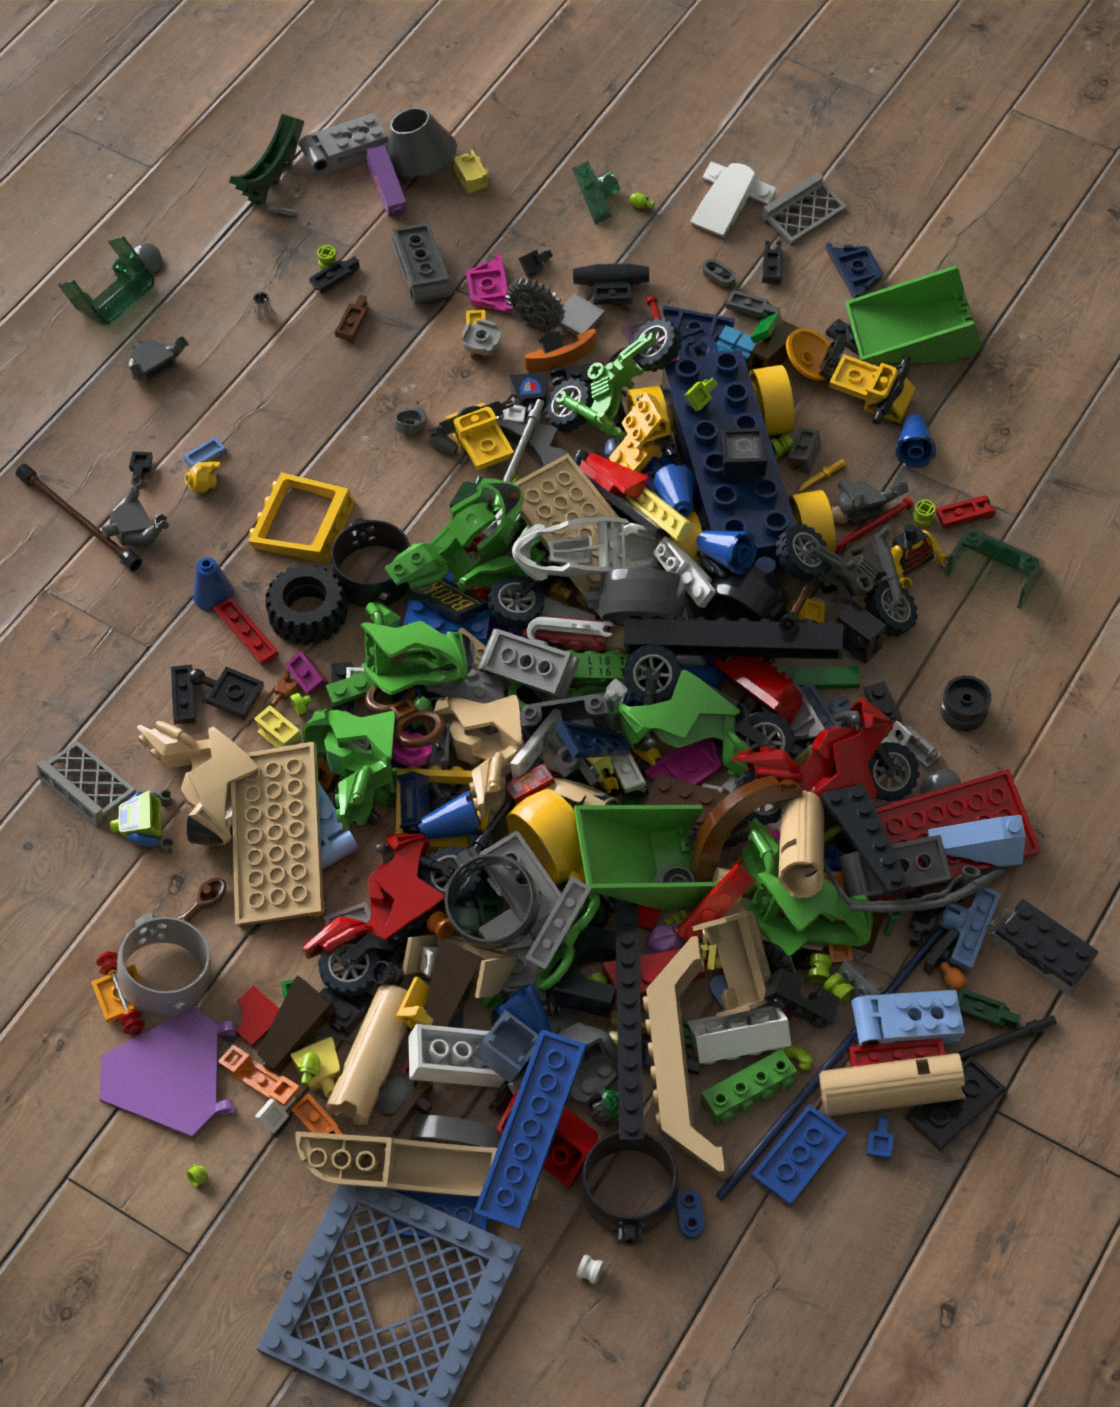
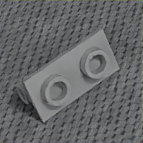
[897,725,942,768]
[838,960,883,997]

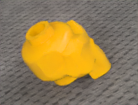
[185,462,221,493]

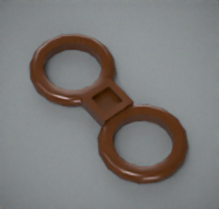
[365,684,445,748]

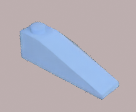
[928,815,1026,867]

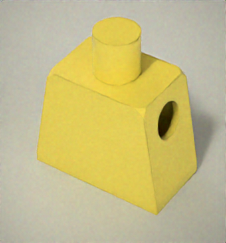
[290,1036,342,1097]

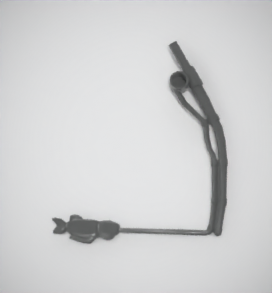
[824,862,1004,913]

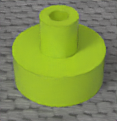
[290,693,312,716]

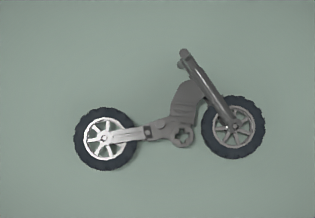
[776,524,918,637]

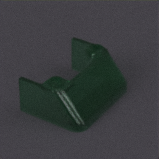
[58,236,154,325]
[946,530,1045,609]

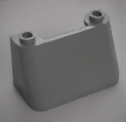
[520,693,617,740]

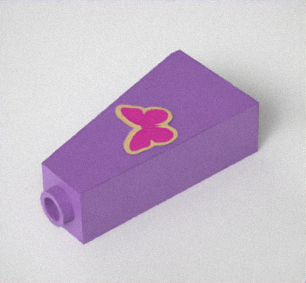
[367,145,406,215]

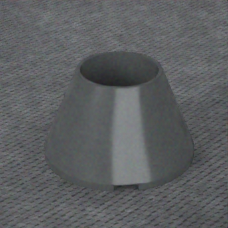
[388,108,458,180]

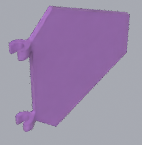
[99,1006,236,1138]

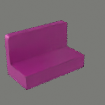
[285,650,330,696]

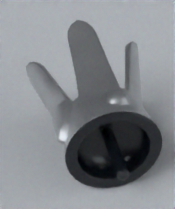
[254,292,274,320]

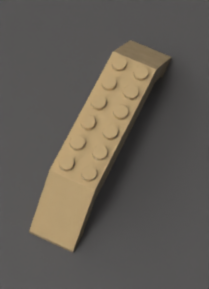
[643,936,729,1180]

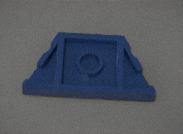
[826,243,883,299]
[662,305,735,343]

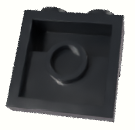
[319,974,374,1036]

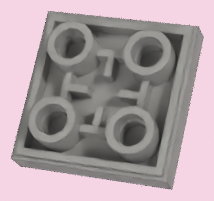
[559,294,605,336]

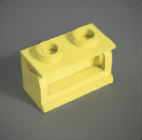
[452,150,489,194]
[254,706,302,748]

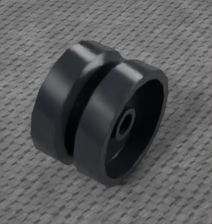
[940,675,991,731]

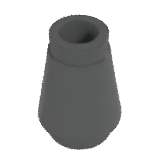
[428,431,459,455]

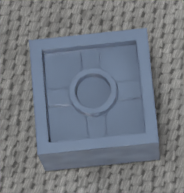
[472,1010,539,1083]

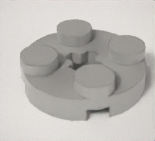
[462,320,501,356]

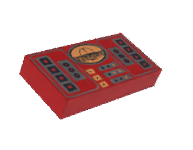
[504,764,555,804]

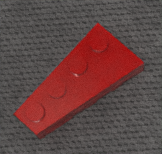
[603,949,706,1004]

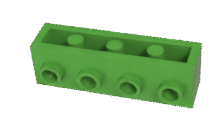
[701,1049,797,1125]

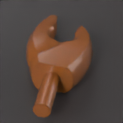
[270,673,301,707]

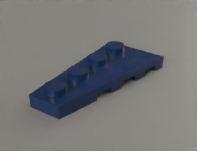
[556,720,632,758]

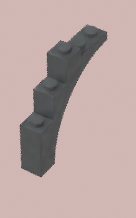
[497,418,568,468]

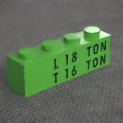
[566,650,646,685]

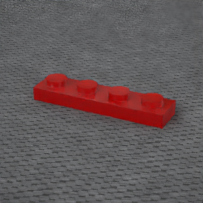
[214,597,279,666]
[675,864,755,942]
[848,1038,945,1067]

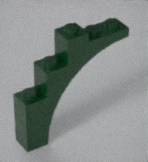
[229,113,305,204]

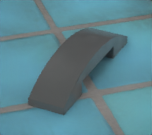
[410,1115,502,1148]

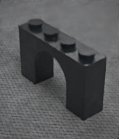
[553,925,617,1018]

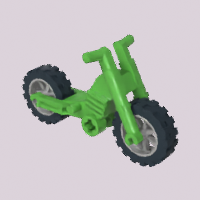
[544,318,683,441]

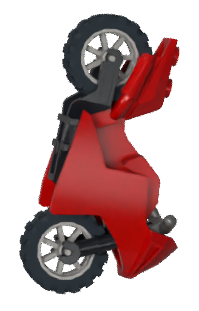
[732,699,920,825]
[302,833,482,998]

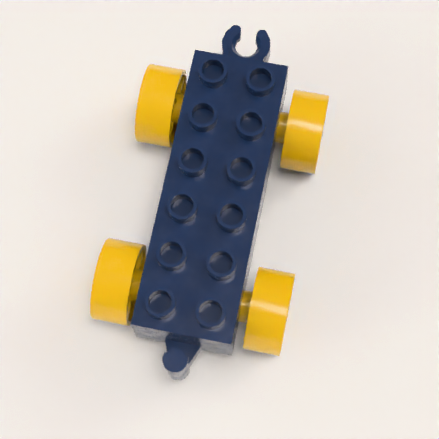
[626,336,836,578]

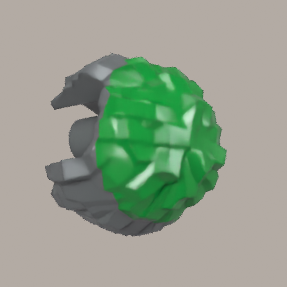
[586,1088,619,1127]

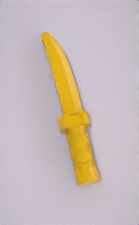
[799,459,846,492]

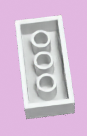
[408,1024,506,1088]

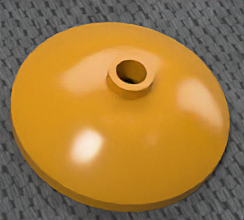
[786,328,837,381]

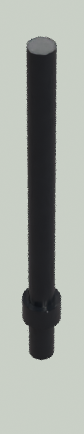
[473,757,545,854]
[954,1015,1057,1061]

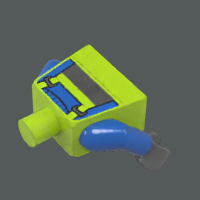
[110,789,173,854]

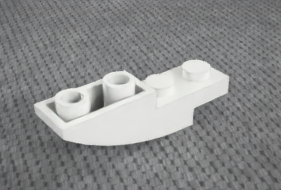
[653,536,716,608]

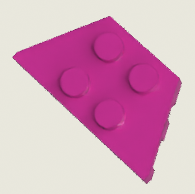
[466,254,512,313]
[644,738,721,785]

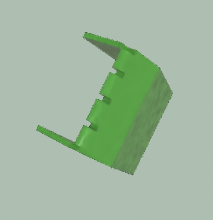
[845,265,982,363]
[574,805,718,910]

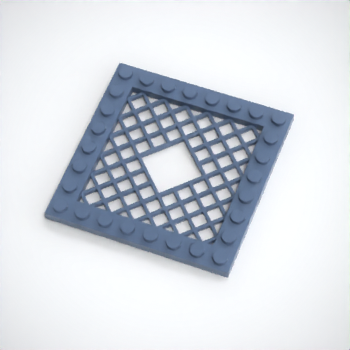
[256,1185,523,1407]

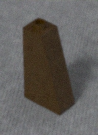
[747,321,799,373]
[426,939,483,1027]
[257,975,337,1073]

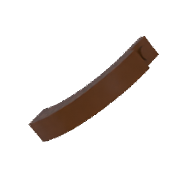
[689,775,802,880]

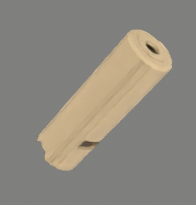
[779,790,824,899]
[326,985,409,1126]
[819,1053,966,1116]

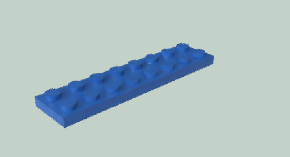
[474,1029,587,1230]

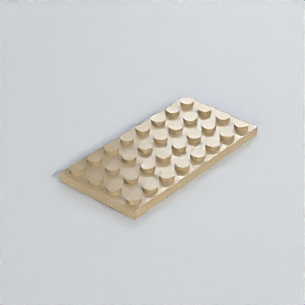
[514,454,661,616]
[231,742,324,927]

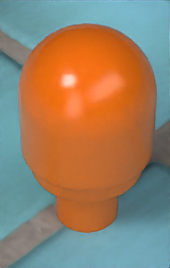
[939,961,967,991]

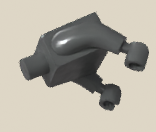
[128,336,189,385]
[102,475,169,545]
[837,478,909,522]
[556,1023,618,1101]

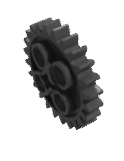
[505,278,565,331]

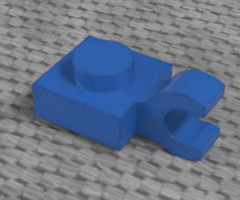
[866,1115,894,1160]

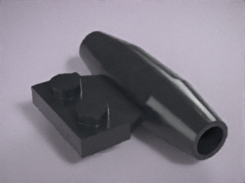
[573,263,649,305]

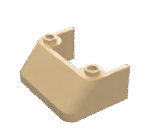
[692,911,771,1018]
[403,933,518,998]

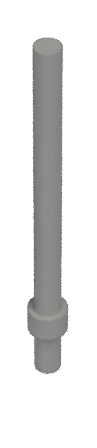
[503,399,544,483]

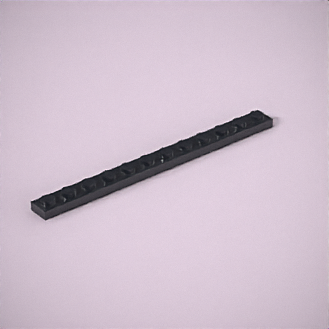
[615,898,644,1144]

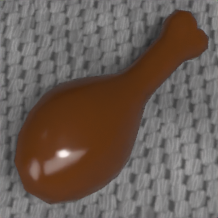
[177,877,227,923]

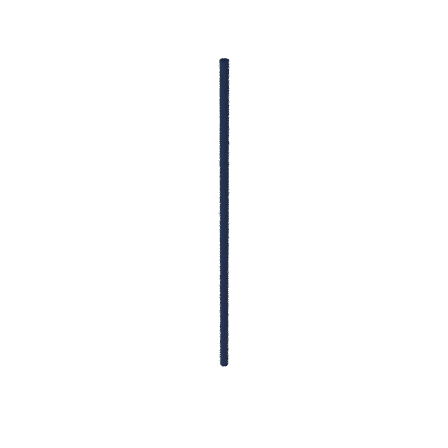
[716,926,945,1201]

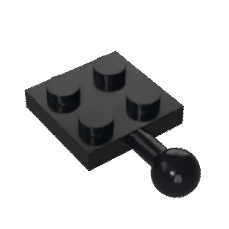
[189,667,264,719]

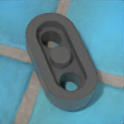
[702,259,736,287]

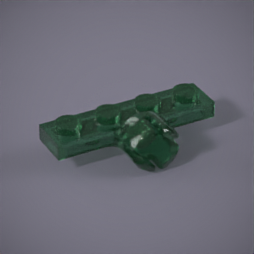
[572,161,621,224]

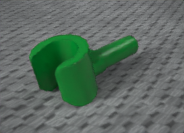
[884,911,903,936]

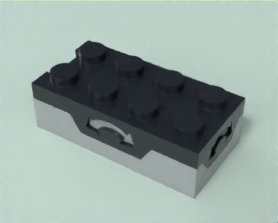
[992,898,1099,995]

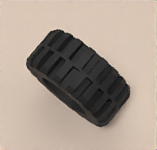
[265,564,347,645]

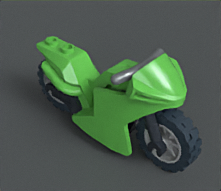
[619,645,795,778]

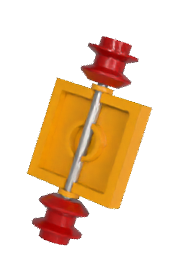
[91,951,145,1035]

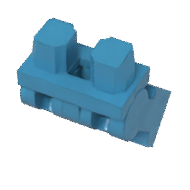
[716,326,760,366]

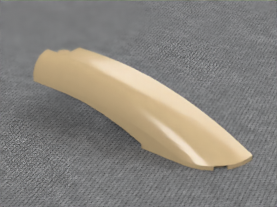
[296,1132,541,1201]

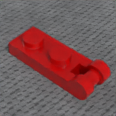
[935,495,996,529]

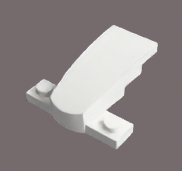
[690,161,777,238]

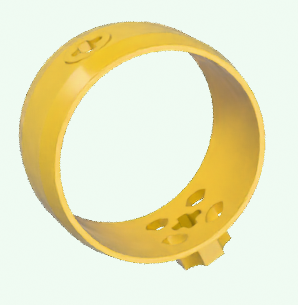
[506,789,586,885]

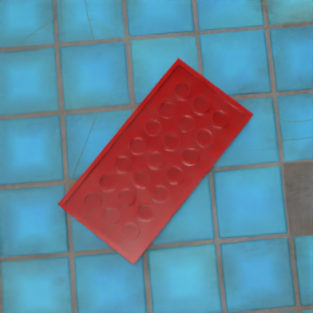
[857,769,1041,902]

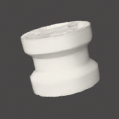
[576,1254,604,1285]

